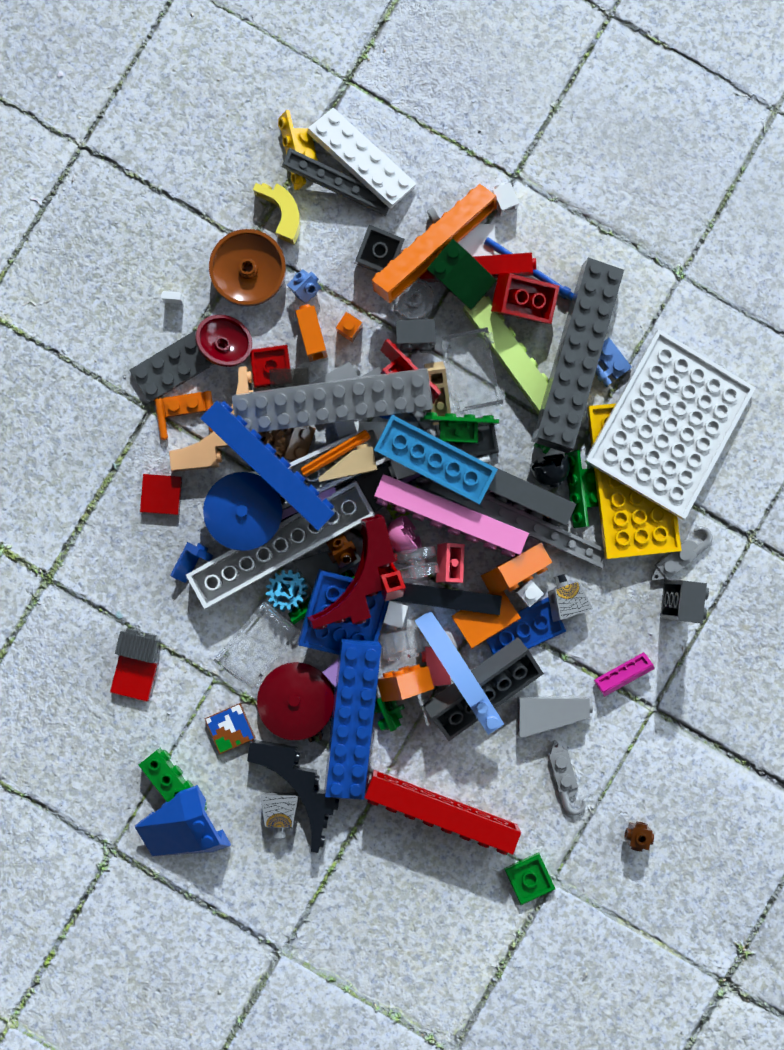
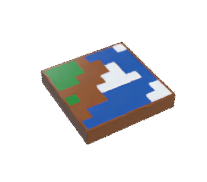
[205,703,256,754]

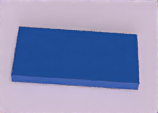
[486,597,566,655]

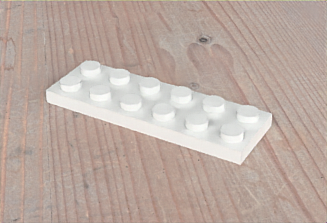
[307,108,416,209]

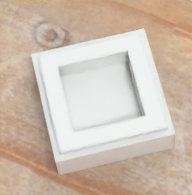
[161,291,184,304]

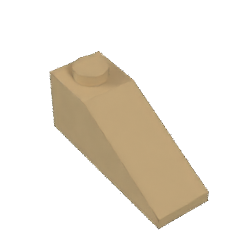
[424,361,451,425]
[318,444,377,483]

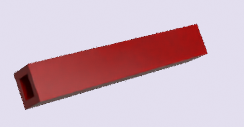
[417,253,537,283]

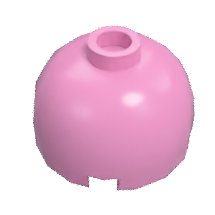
[387,515,422,554]

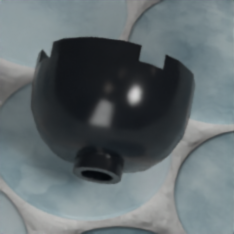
[530,454,570,488]

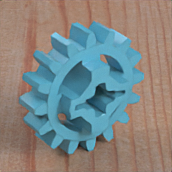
[266,570,308,612]

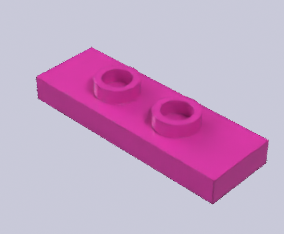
[594,652,655,697]

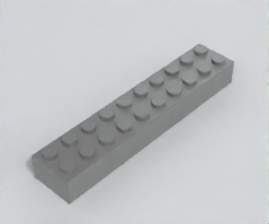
[231,368,433,432]

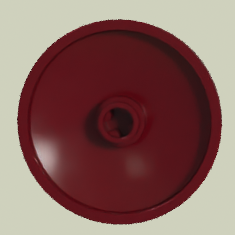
[257,662,334,740]

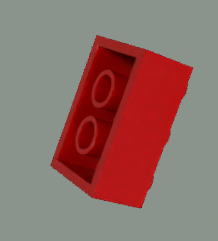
[491,273,560,324]

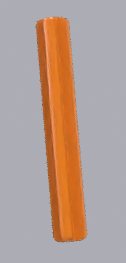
[300,430,370,477]

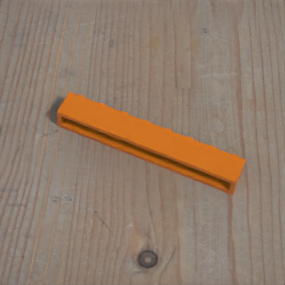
[372,184,497,304]

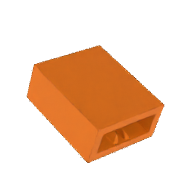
[295,304,328,362]

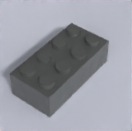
[660,580,709,624]

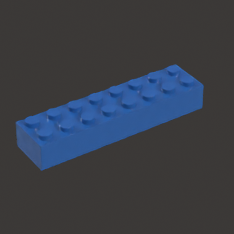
[200,401,335,530]
[324,638,382,800]

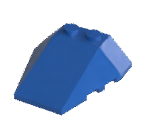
[135,785,231,856]

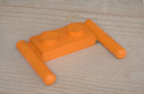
[155,391,213,440]

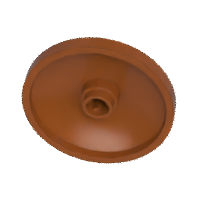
[209,229,286,306]

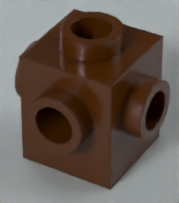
[326,533,357,569]
[624,821,654,852]

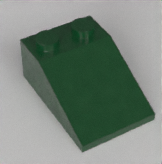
[427,239,497,310]

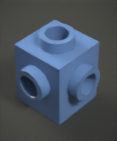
[287,269,321,304]

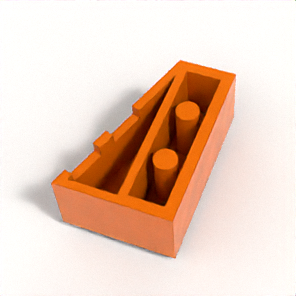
[481,543,552,595]

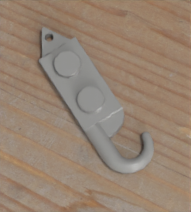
[651,526,713,580]
[548,740,586,815]

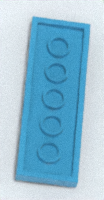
[374,415,498,504]

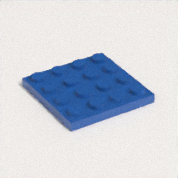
[297,569,390,655]

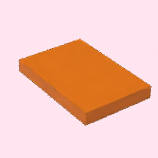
[451,591,521,649]

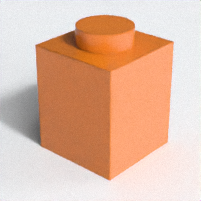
[336,312,363,343]

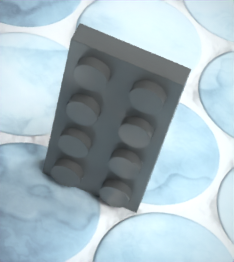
[129,331,215,403]

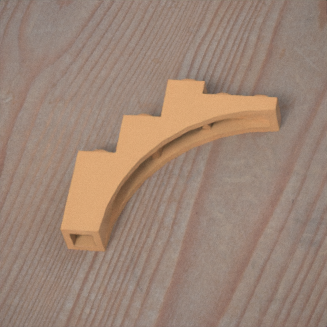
[169,366,254,472]

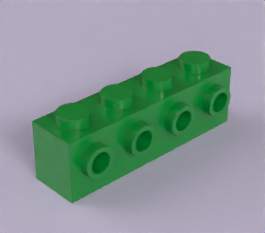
[138,748,207,811]

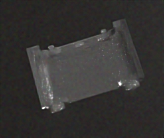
[441,327,506,416]
[213,601,301,690]

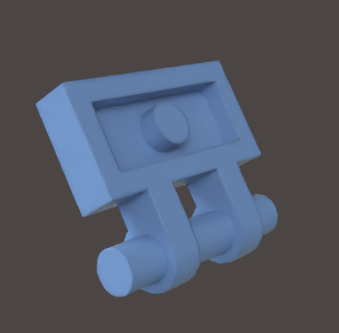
[595,338,632,387]

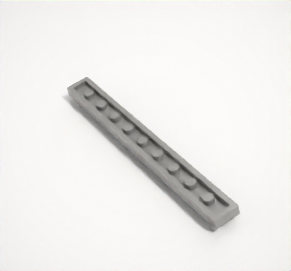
[428,481,607,569]

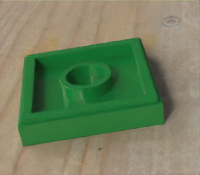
[504,852,556,905]

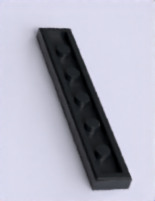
[391,583,502,615]

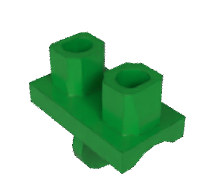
[374,697,405,732]

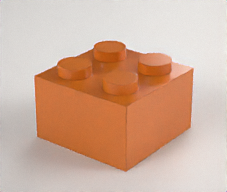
[377,664,434,702]

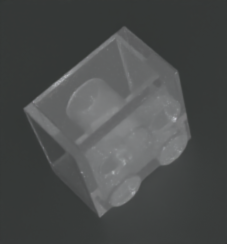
[380,627,423,661]

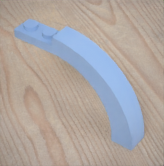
[415,610,504,735]

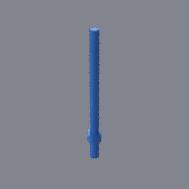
[484,237,574,301]

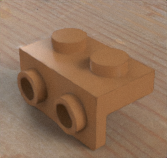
[277,426,316,461]

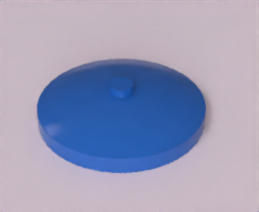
[203,472,283,551]

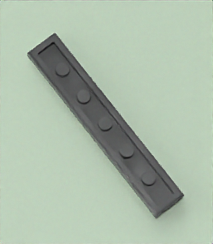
[281,148,389,216]

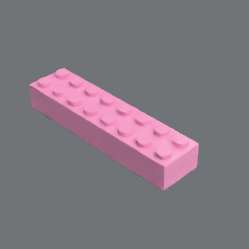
[374,474,529,558]

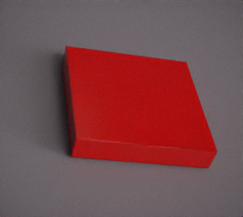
[250,345,293,388]
[140,474,182,515]
[110,655,158,701]

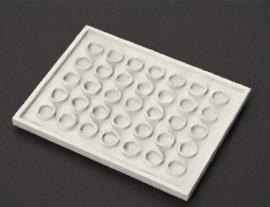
[584,329,755,520]

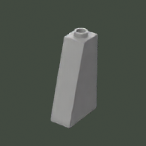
[518,696,593,737]

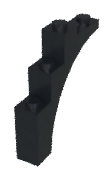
[247,739,339,853]

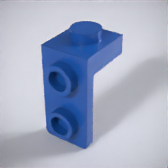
[170,542,214,583]

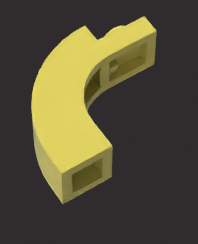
[253,183,301,245]

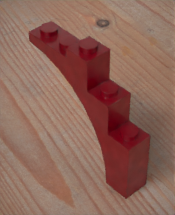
[307,514,396,630]

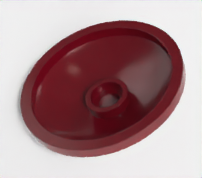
[195,315,252,367]

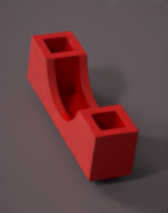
[361,528,406,601]

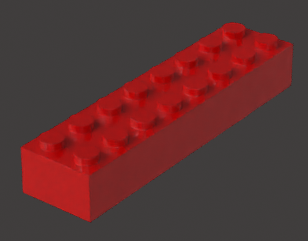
[365,769,521,855]

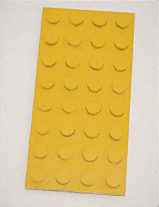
[587,404,682,559]

